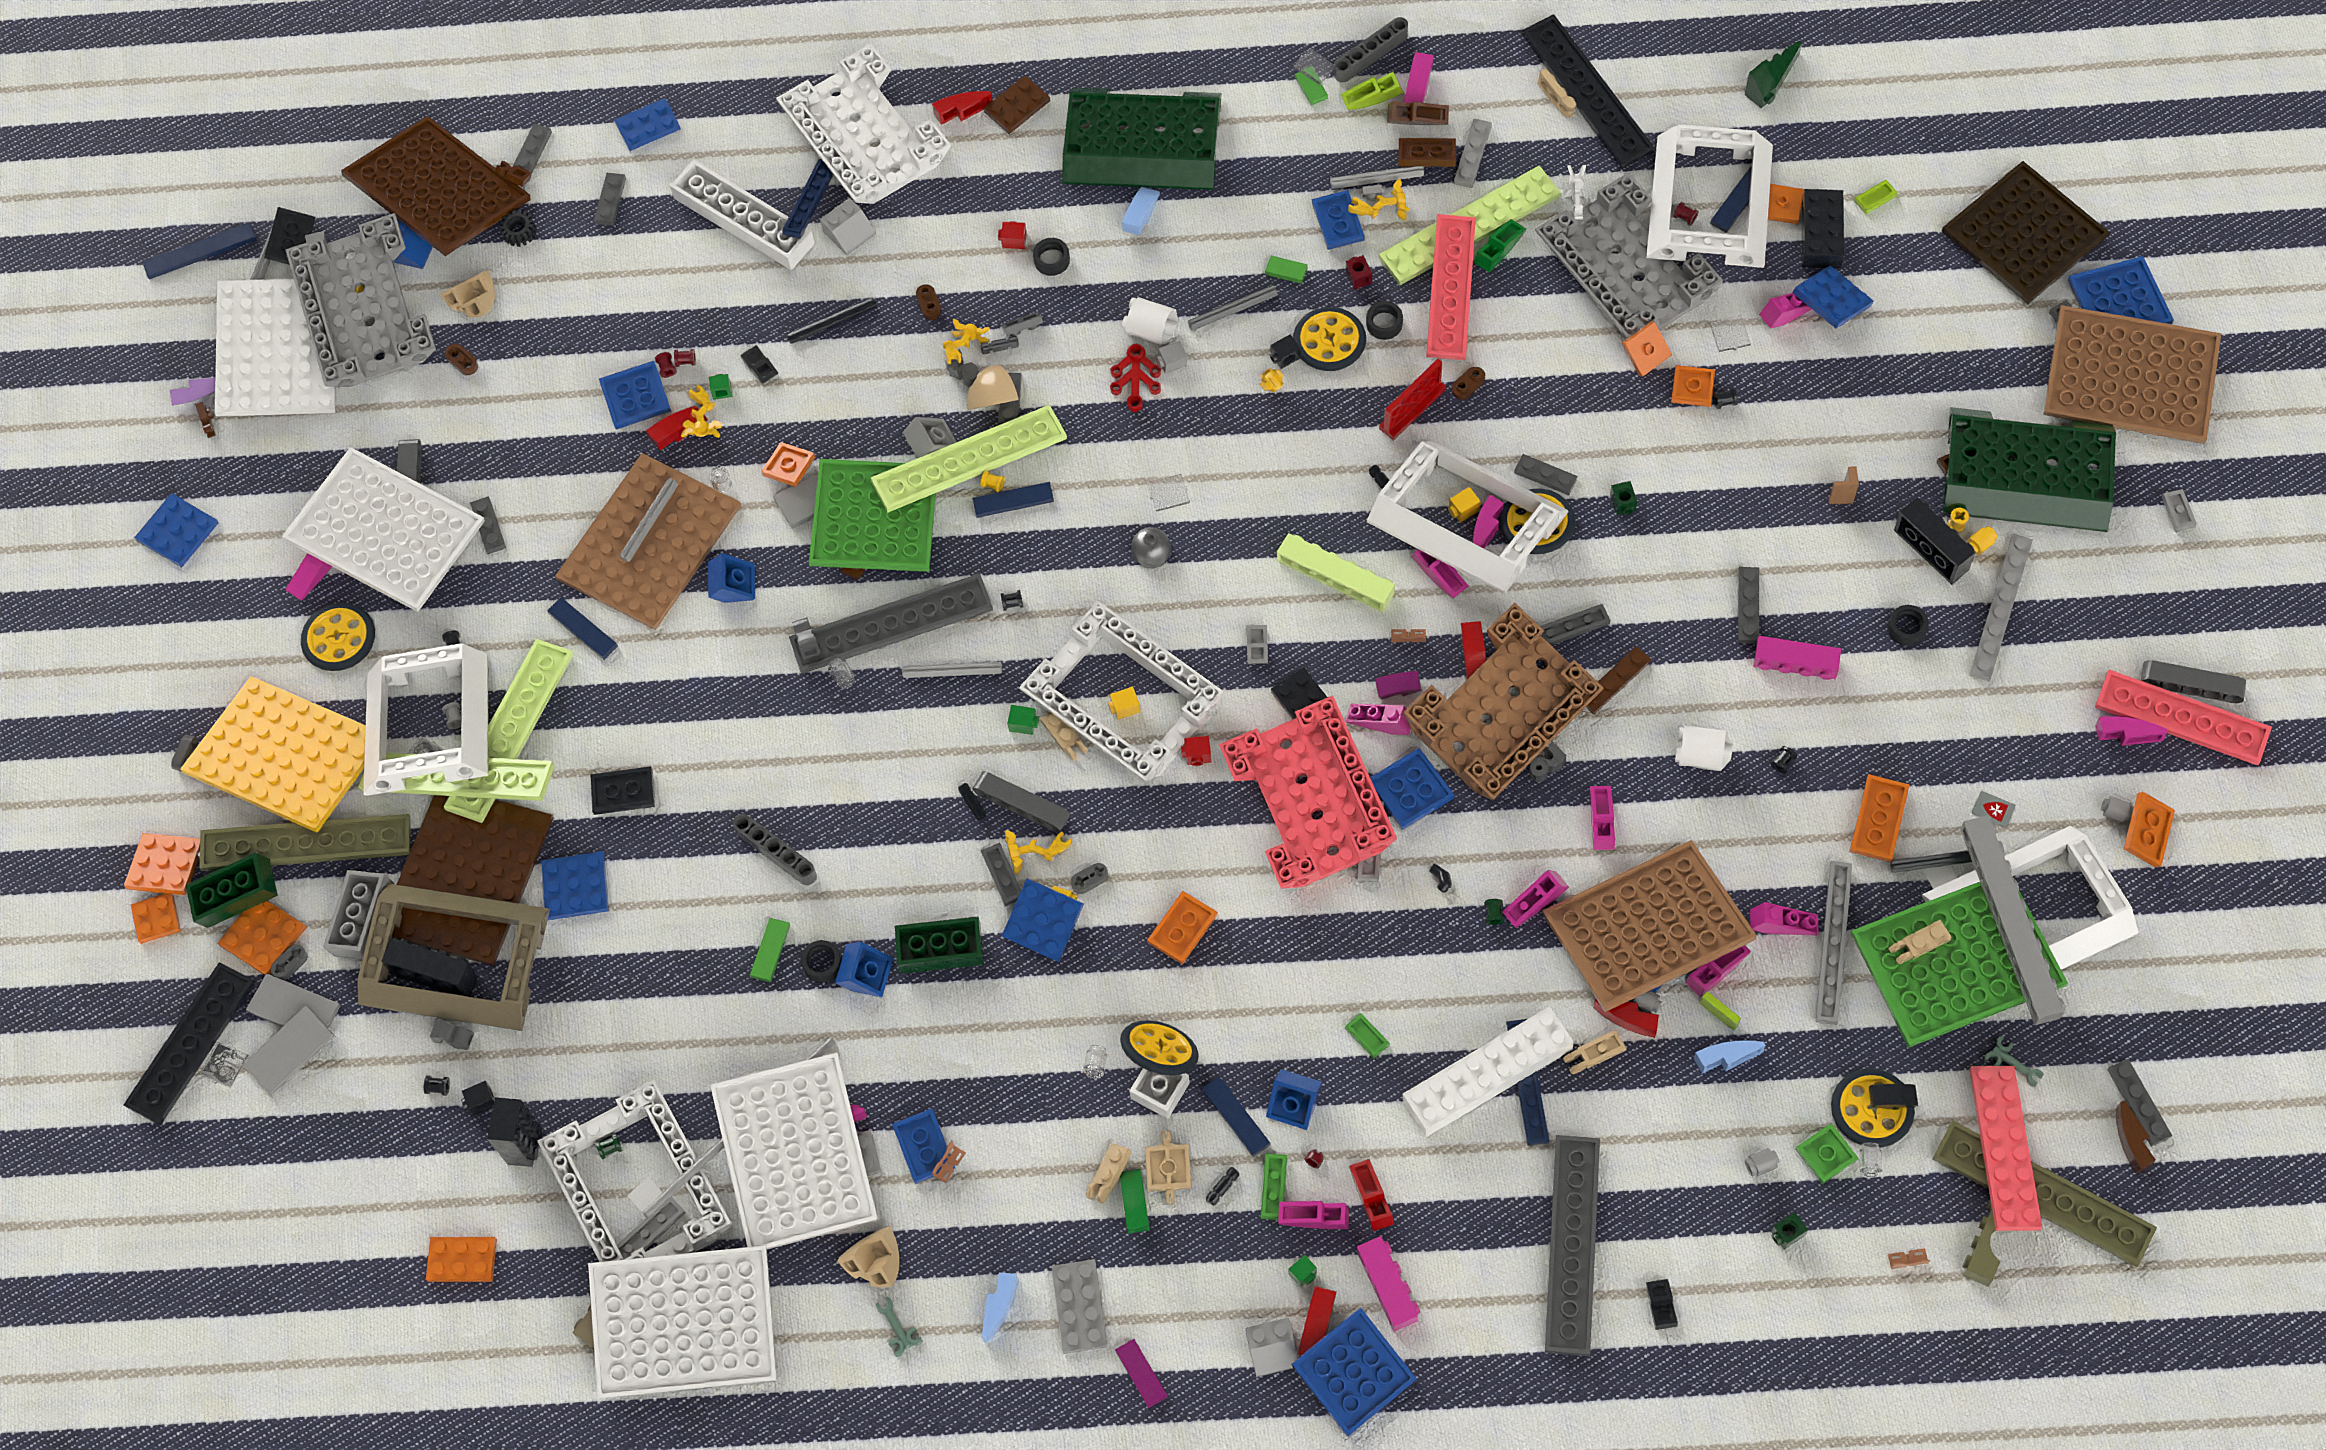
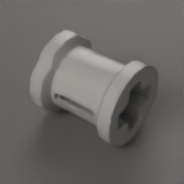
[442,702,462,729]

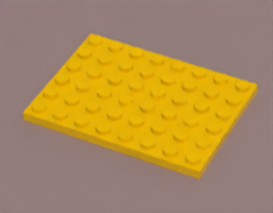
[181,676,366,833]

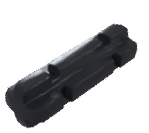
[981,336,1019,354]
[1369,465,1390,489]
[958,783,986,820]
[1206,1167,1240,1206]

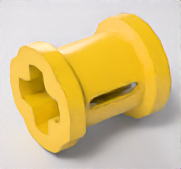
[980,470,1005,492]
[1948,508,1969,533]

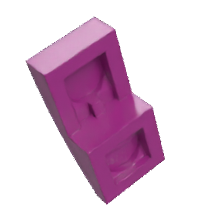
[1375,671,1422,700]

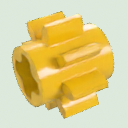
[1260,368,1284,392]

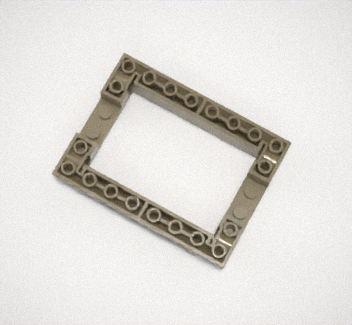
[357,884,550,1031]

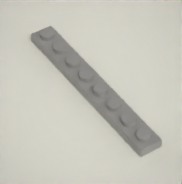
[1970,534,2033,682]
[1815,861,1852,1025]

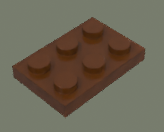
[983,75,1050,134]
[1398,138,1456,167]

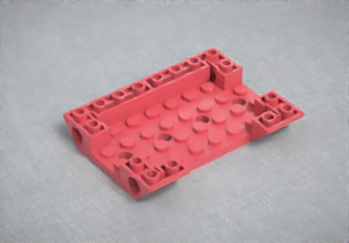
[1219,695,1397,889]

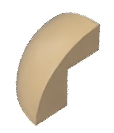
[440,270,495,317]
[967,365,1019,410]
[837,1226,899,1287]

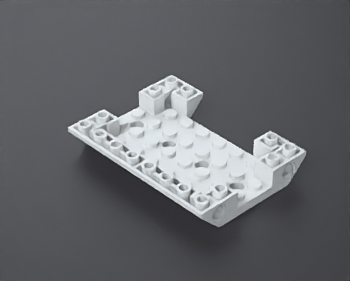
[776,44,951,204]

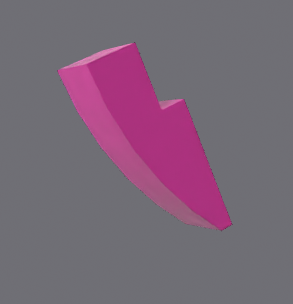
[1404,52,1434,103]
[1473,495,1504,549]
[1411,549,1469,599]
[2095,716,2168,746]
[1590,786,1615,850]
[1686,945,1751,998]
[1278,1201,1349,1229]

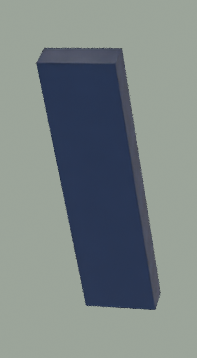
[1710,166,1752,233]
[972,482,1054,518]
[547,597,618,660]
[1202,1076,1271,1157]

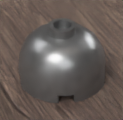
[1131,527,1171,568]

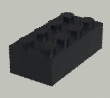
[1801,189,1844,269]
[1894,497,1976,585]
[381,939,478,997]
[487,1097,542,1167]

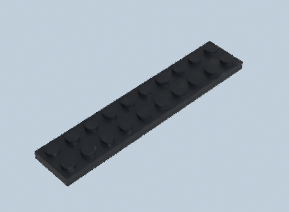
[1522,14,1655,169]

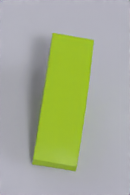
[1341,72,1404,110]

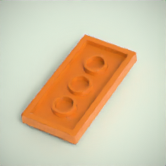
[1849,774,1910,863]

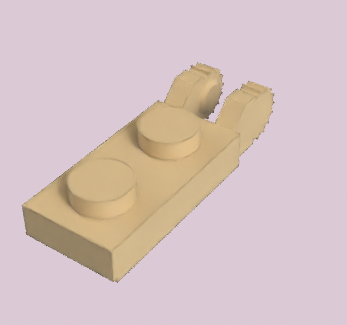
[1537,69,1576,118]
[1040,712,1088,761]
[1889,920,1952,964]
[1563,1030,1626,1074]
[1086,1143,1132,1203]

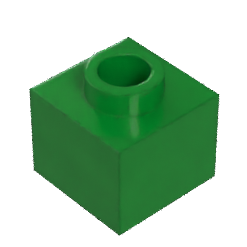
[709,374,733,400]
[1288,1255,1317,1287]

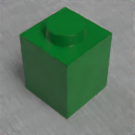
[1007,705,1039,735]

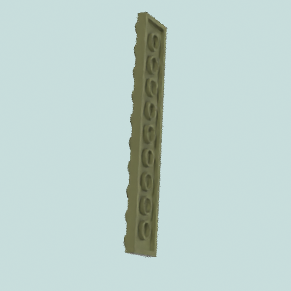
[199,814,411,871]
[1932,1120,2157,1267]

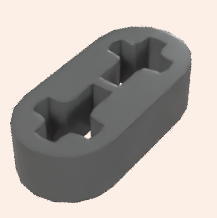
[171,734,198,772]
[1071,863,1108,894]
[271,945,308,980]

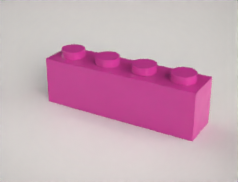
[1753,636,1841,680]
[1357,1236,1420,1332]

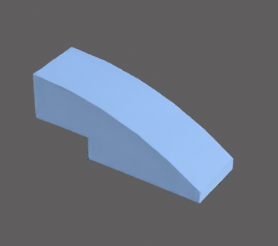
[1122,187,1160,236]
[1694,1041,1766,1074]
[982,1272,1018,1343]

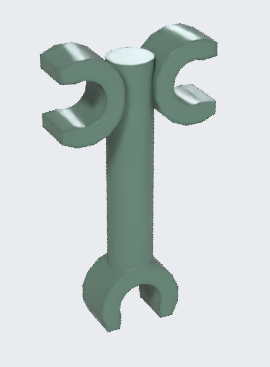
[1984,1036,2044,1087]
[876,1297,923,1357]

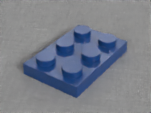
[614,98,681,151]
[1312,190,1365,250]
[892,1108,955,1184]

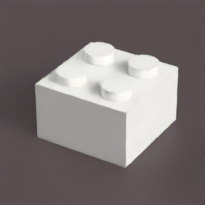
[1129,1056,1190,1119]

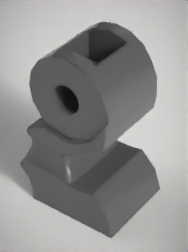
[945,349,979,387]
[792,617,821,659]
[1529,741,1566,782]
[430,1019,474,1050]

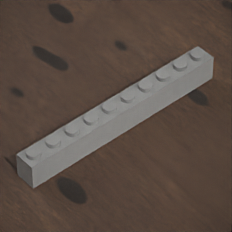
[1960,815,2065,1025]

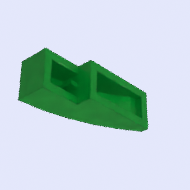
[1474,219,1526,272]
[1120,1169,1150,1234]

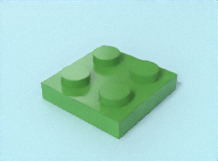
[1795,1123,1859,1185]

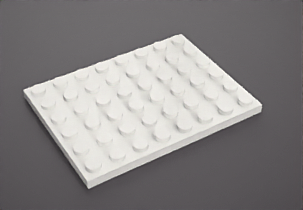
[215,279,335,416]
[282,447,485,612]
[710,1053,878,1249]
[588,1245,777,1398]

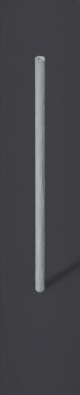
[642,1037,836,1218]

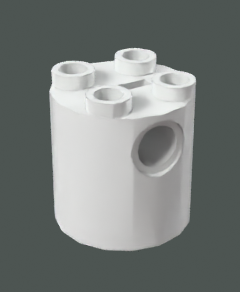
[1122,297,1179,346]
[1675,725,1733,771]

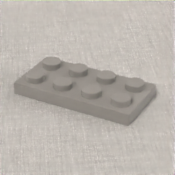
[1052,1259,1107,1354]

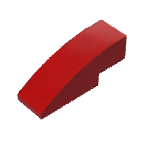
[932,91,993,125]
[646,406,708,451]
[1460,621,1486,680]
[1593,998,1659,1038]
[1349,1159,1394,1231]
[1297,1286,1337,1355]

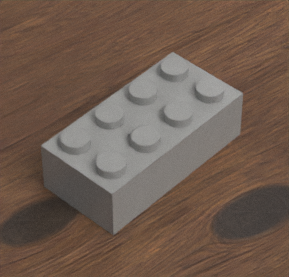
[323,870,395,959]

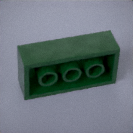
[186,852,278,928]
[894,916,984,974]

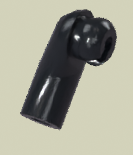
[1429,863,1452,893]

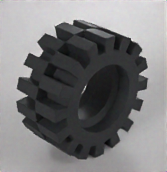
[499,210,537,247]

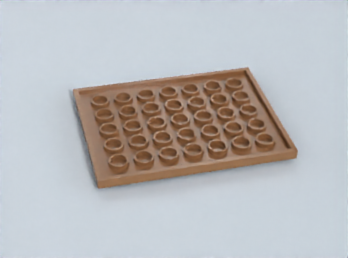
[2043,305,2221,444]
[555,453,742,630]
[1542,840,1757,1012]

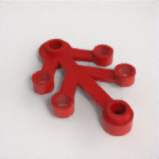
[1110,344,1161,412]

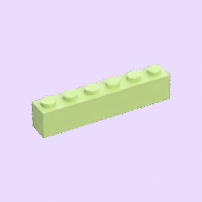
[1277,533,1395,612]

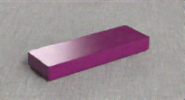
[1115,1339,1168,1409]

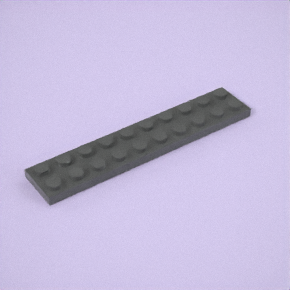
[789,573,993,674]
[1545,1135,1600,1357]

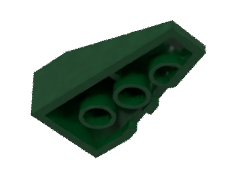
[1745,40,1802,108]

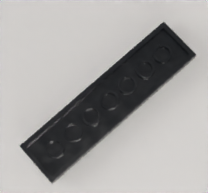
[123,962,256,1126]

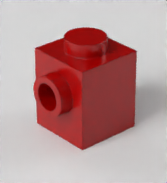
[998,221,1027,249]
[1181,736,1212,766]

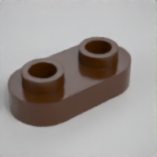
[916,284,942,320]
[445,344,478,375]
[1452,367,1485,400]

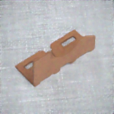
[1391,629,1426,643]
[932,1140,966,1183]
[1888,1248,1930,1270]

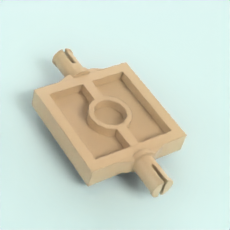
[1145,1131,1192,1205]

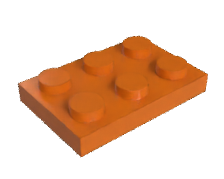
[2124,792,2175,868]
[1147,891,1218,965]
[426,1237,497,1282]

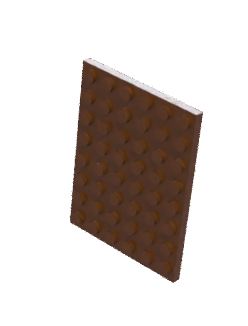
[341,116,531,256]
[392,795,554,966]

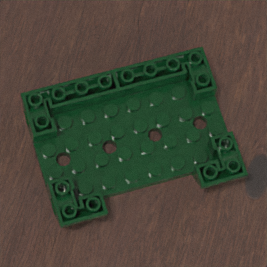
[1062,87,1222,190]
[1943,407,2116,532]

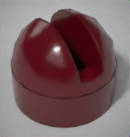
[1304,1149,1324,1169]

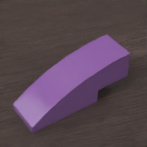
[170,377,216,406]

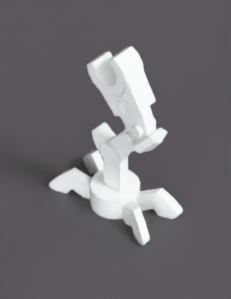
[1566,165,1586,220]

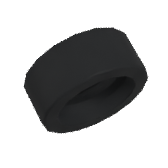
[1033,238,1070,276]
[1366,301,1403,340]
[1887,604,1929,646]
[801,940,842,983]

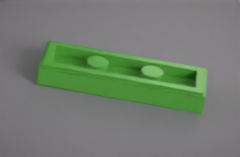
[750,918,791,982]
[1261,1153,1287,1220]

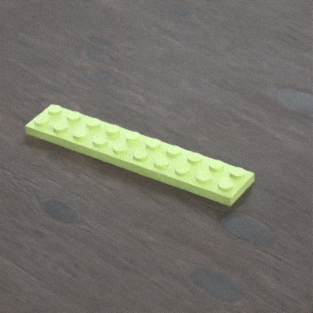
[1379,165,1561,285]
[871,405,1067,513]
[444,639,574,823]
[358,753,555,801]

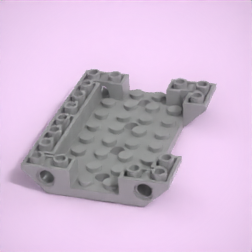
[1535,173,1723,339]
[286,213,436,387]

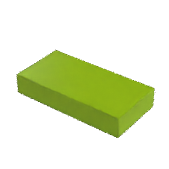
[1854,180,1898,214]
[1700,992,1741,1031]

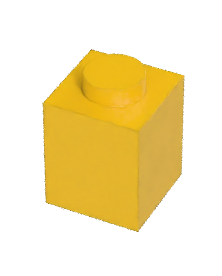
[1448,487,1481,523]
[1108,686,1141,720]

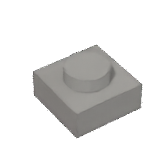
[1362,185,1382,200]

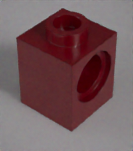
[1346,255,1372,290]

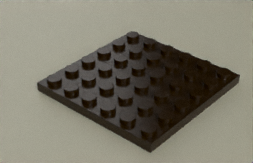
[1941,161,2110,304]

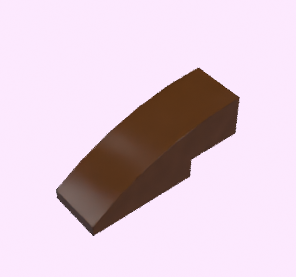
[1387,101,1449,125]
[2116,1100,2156,1175]

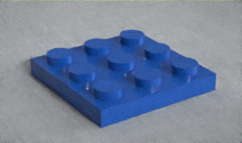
[1792,265,1874,329]
[599,361,671,430]
[134,493,218,568]
[1370,748,1455,830]
[541,851,609,920]
[1002,878,1084,962]

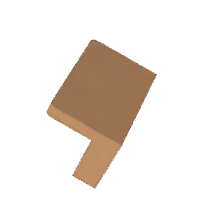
[1829,466,1859,504]

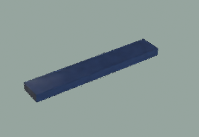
[782,159,834,239]
[142,222,257,280]
[1506,1019,1549,1146]

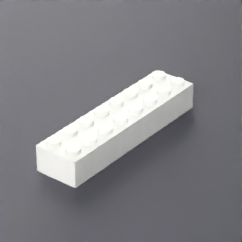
[670,160,815,270]
[1403,1006,1573,1137]

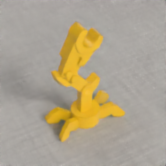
[1348,179,1409,221]
[943,319,989,364]
[681,385,722,438]
[1005,830,1072,875]

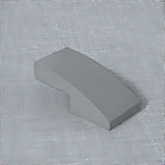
[1247,625,1268,664]

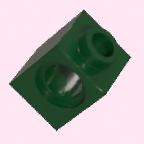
[1610,481,1637,515]
[1771,1212,1808,1250]

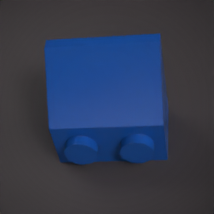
[393,219,433,269]
[708,553,755,603]
[835,942,893,997]
[1266,1069,1322,1130]

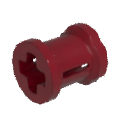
[1673,202,1699,226]
[674,349,696,367]
[655,352,677,378]

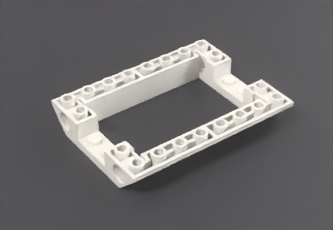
[1646,125,1773,268]
[1367,441,1568,594]
[1019,601,1224,782]
[363,644,488,796]
[1922,826,2138,970]
[537,1080,732,1262]

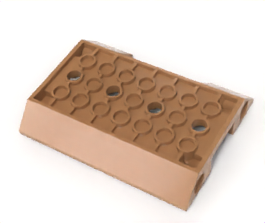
[1403,603,1604,801]

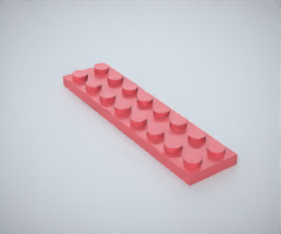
[1426,214,1476,360]
[2095,670,2272,765]
[1969,1066,2042,1231]

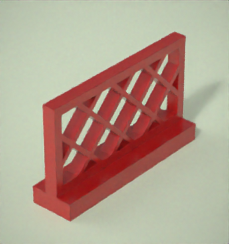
[1379,359,1446,441]

